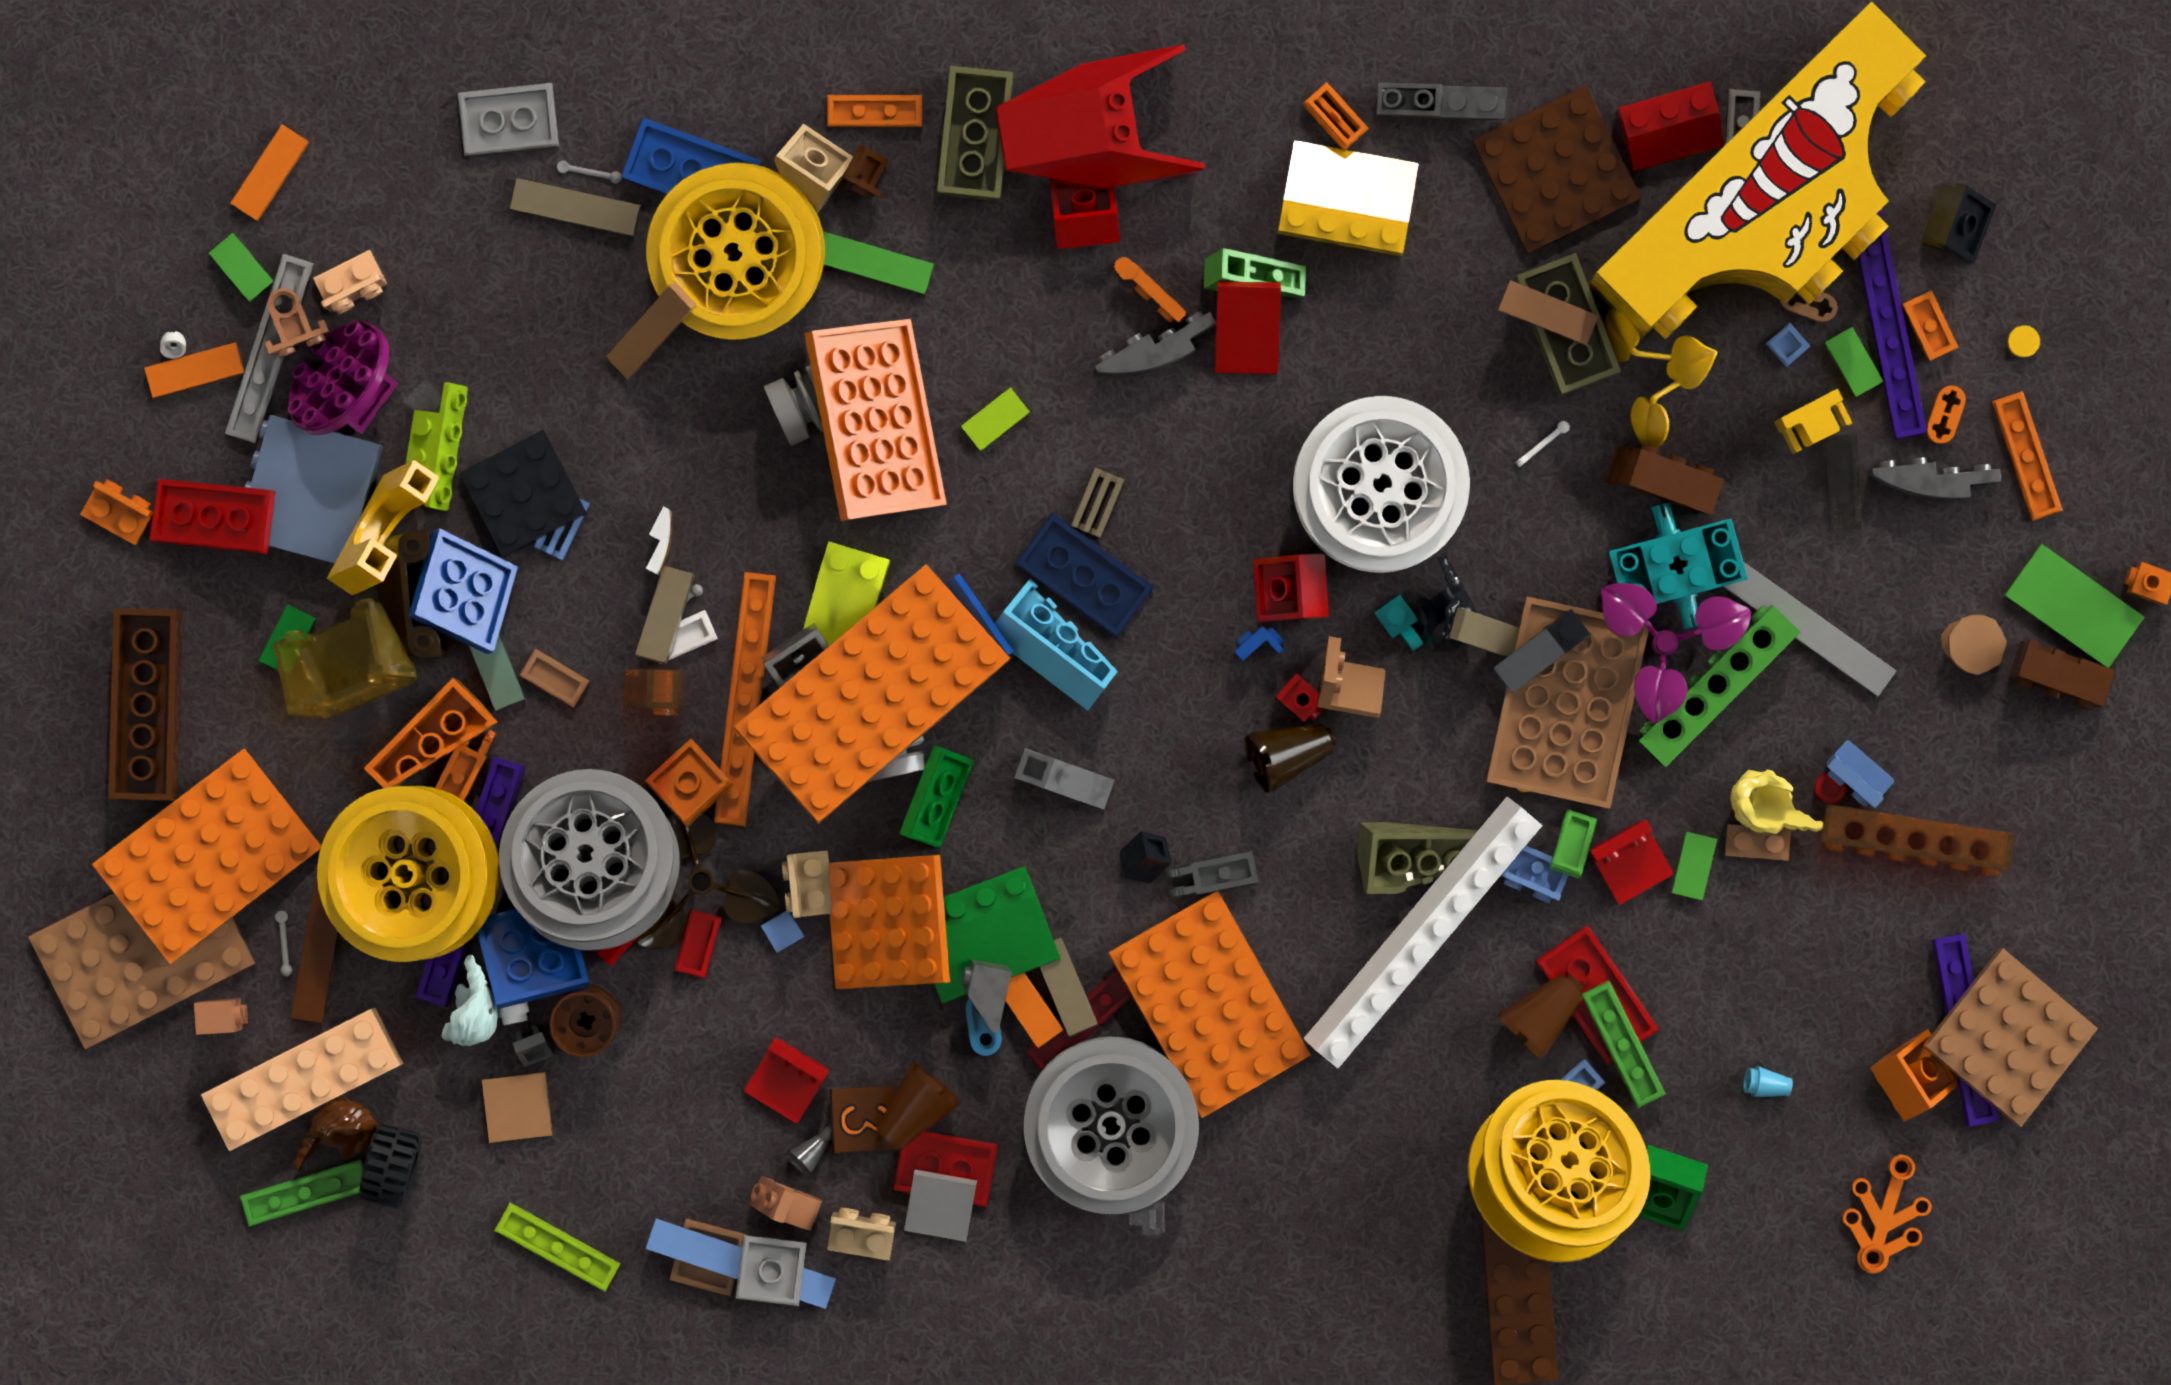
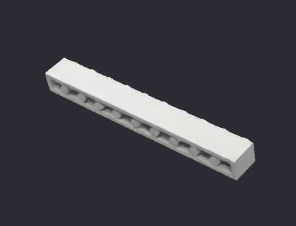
[1303,797,1543,1068]

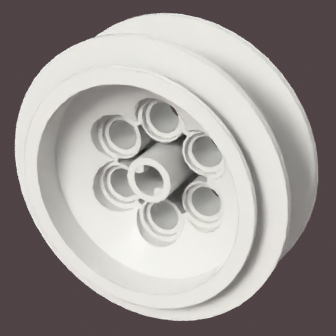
[1293,396,1470,573]

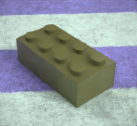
[937,66,1014,202]
[1514,253,1621,396]

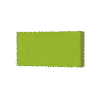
[961,387,1030,451]

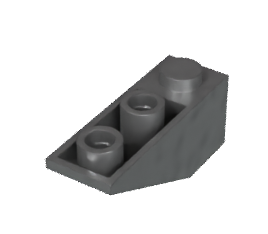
[1014,748,1115,809]

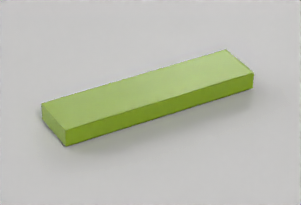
[494,1202,621,1292]

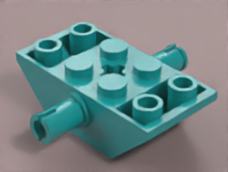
[1608,502,1748,630]

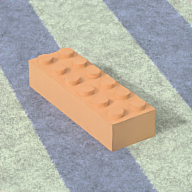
[201,1007,404,1151]

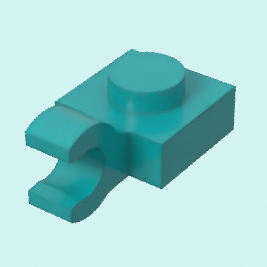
[1374,595,1423,651]

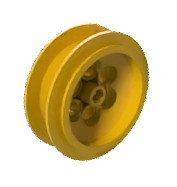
[646,163,825,340]
[317,786,500,962]
[1468,1080,1650,1262]

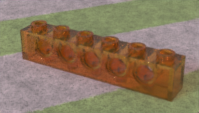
[1818,804,2015,876]

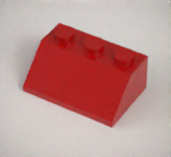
[1616,81,1725,172]

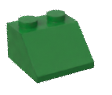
[1638,1145,1708,1231]

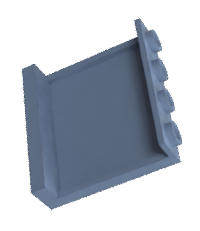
[245,415,383,564]

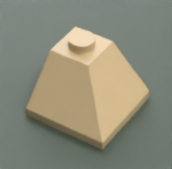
[774,124,853,213]

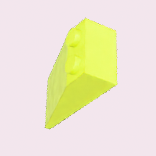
[803,541,890,645]

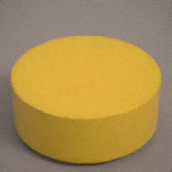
[2007,325,2040,358]

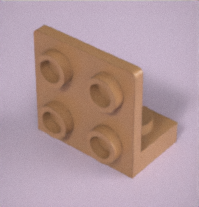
[1317,636,1386,718]

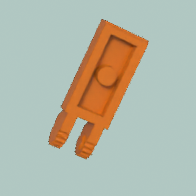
[1113,257,1188,323]
[435,730,496,802]

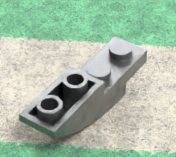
[1377,83,1507,121]
[1095,311,1216,375]
[1869,457,2001,499]

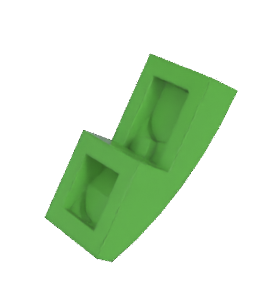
[209,233,274,302]

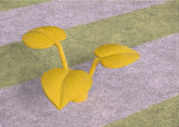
[1604,309,1718,449]

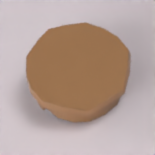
[1941,615,2007,675]

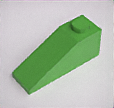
[1204,248,1306,298]

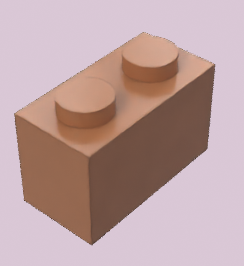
[194,998,248,1035]

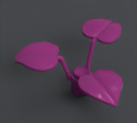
[1600,583,1751,724]

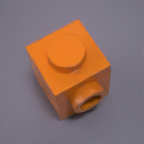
[2124,562,2171,606]

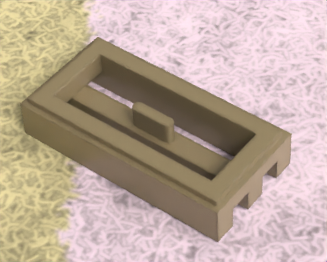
[1071,467,1124,538]

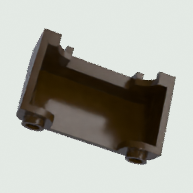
[377,529,449,662]

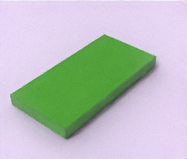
[2004,544,2145,668]

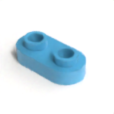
[966,998,1002,1056]

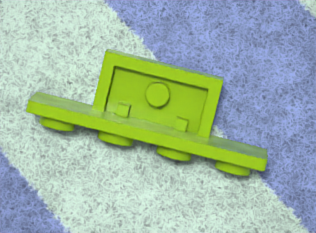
[406,382,468,511]

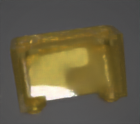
[273,598,418,718]

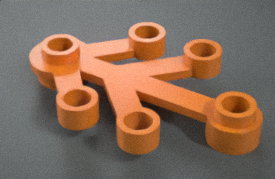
[1842,1154,1932,1274]

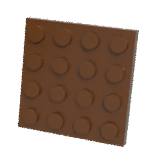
[1472,85,1641,254]

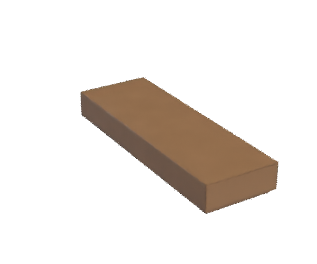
[1498,280,1599,346]

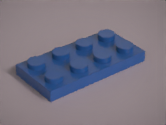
[622,118,762,221]

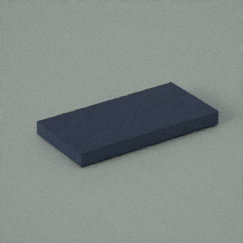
[1015,513,1154,638]

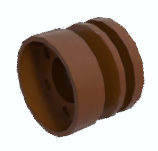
[549,984,622,1058]

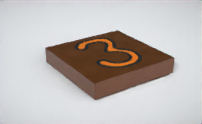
[830,1085,897,1153]

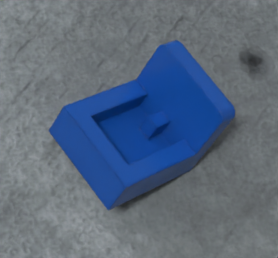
[1234,626,1284,661]

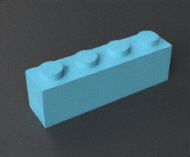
[995,578,1118,710]

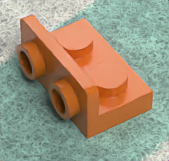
[80,479,153,546]

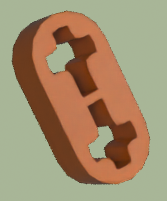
[1926,385,1966,444]

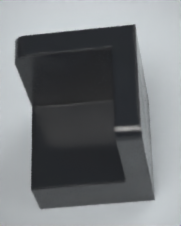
[1120,831,1172,883]

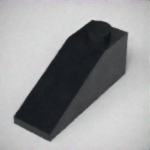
[1493,609,1591,693]

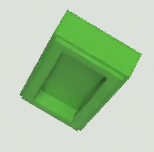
[1824,327,1884,397]
[1549,809,1597,879]
[1671,832,1717,900]

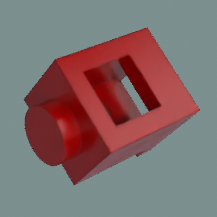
[1275,673,1324,722]

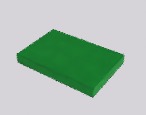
[899,745,974,848]

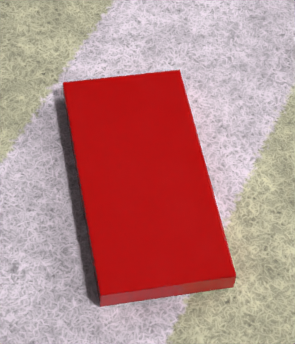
[149,479,276,554]
[1535,925,1659,1065]

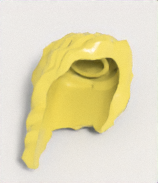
[1730,770,1823,834]

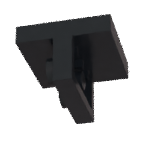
[1920,183,1996,263]

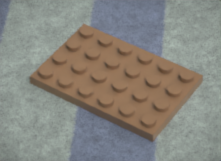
[1486,596,1649,809]
[28,893,256,1049]

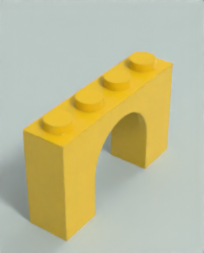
[327,460,440,596]

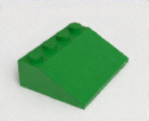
[934,866,1061,1004]

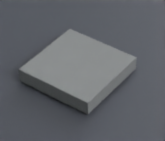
[904,1170,977,1242]
[735,1235,807,1306]

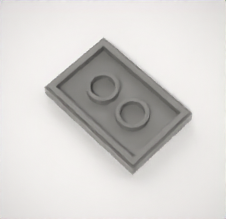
[458,83,559,156]

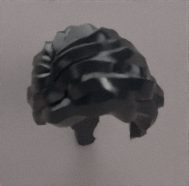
[1418,554,1477,652]

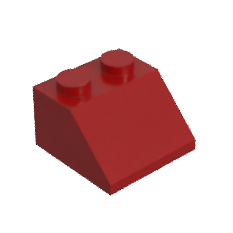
[1050,180,1120,249]
[1253,554,1329,622]

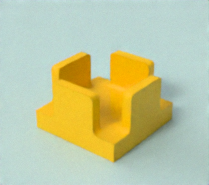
[1774,389,1853,454]

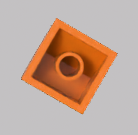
[1870,1029,1958,1121]

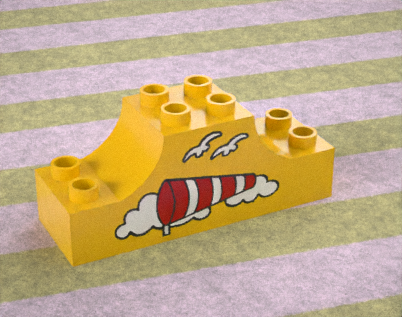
[1588,1,1926,340]

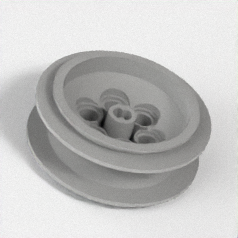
[499,769,680,951]
[1024,1037,1199,1214]

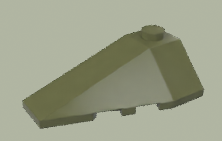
[1357,822,1478,894]

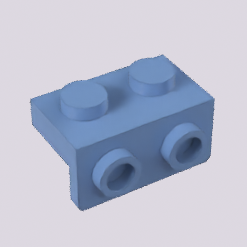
[1826,740,1894,808]
[1500,846,1568,904]

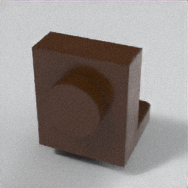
[842,144,888,198]

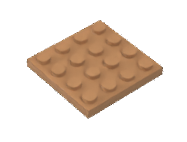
[1923,948,2098,1127]

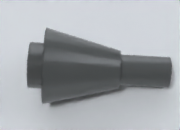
[789,1123,832,1174]

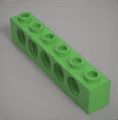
[1637,605,1800,767]

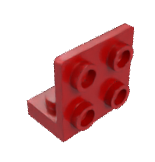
[1588,819,1673,904]
[744,1037,830,1123]

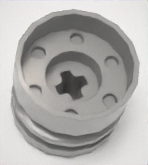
[764,365,823,446]

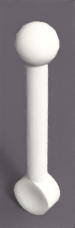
[1515,421,1570,467]

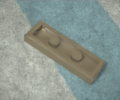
[635,566,695,665]
[1449,607,1519,657]
[1040,938,1098,1038]

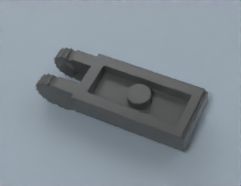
[1166,851,1259,897]

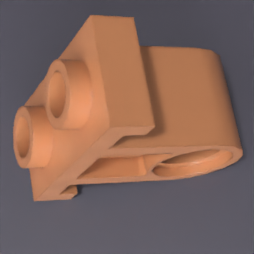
[264,288,330,358]
[750,1176,823,1231]

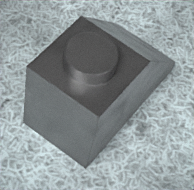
[961,959,1012,1033]

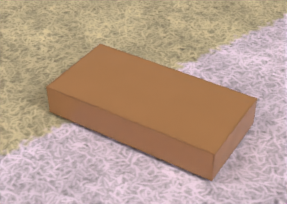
[519,648,590,708]

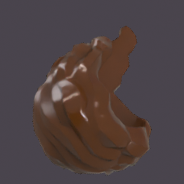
[292,1097,378,1172]

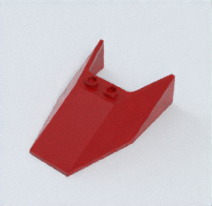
[995,44,1205,189]

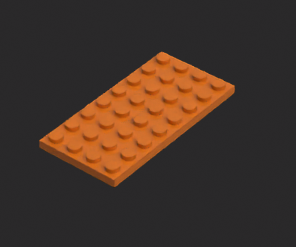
[734,564,1010,824]

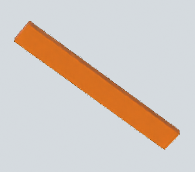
[714,572,776,827]

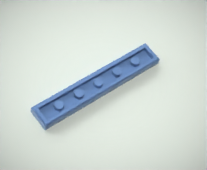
[645,1218,836,1309]

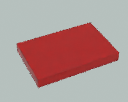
[1215,282,1281,374]
[893,1131,998,1207]

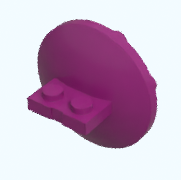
[288,320,399,435]

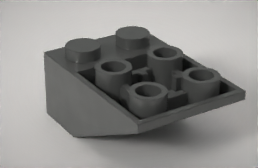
[761,623,830,687]

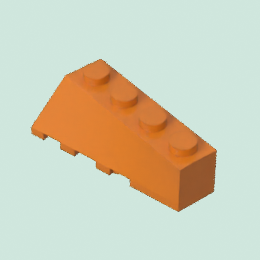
[364,678,498,788]

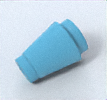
[1743,1066,1793,1097]

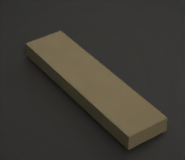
[510,178,641,237]

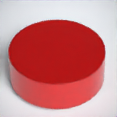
[1814,772,1847,804]

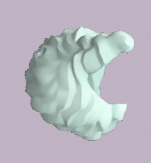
[441,955,499,1046]

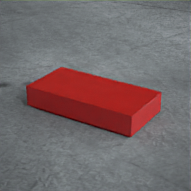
[673,909,722,978]

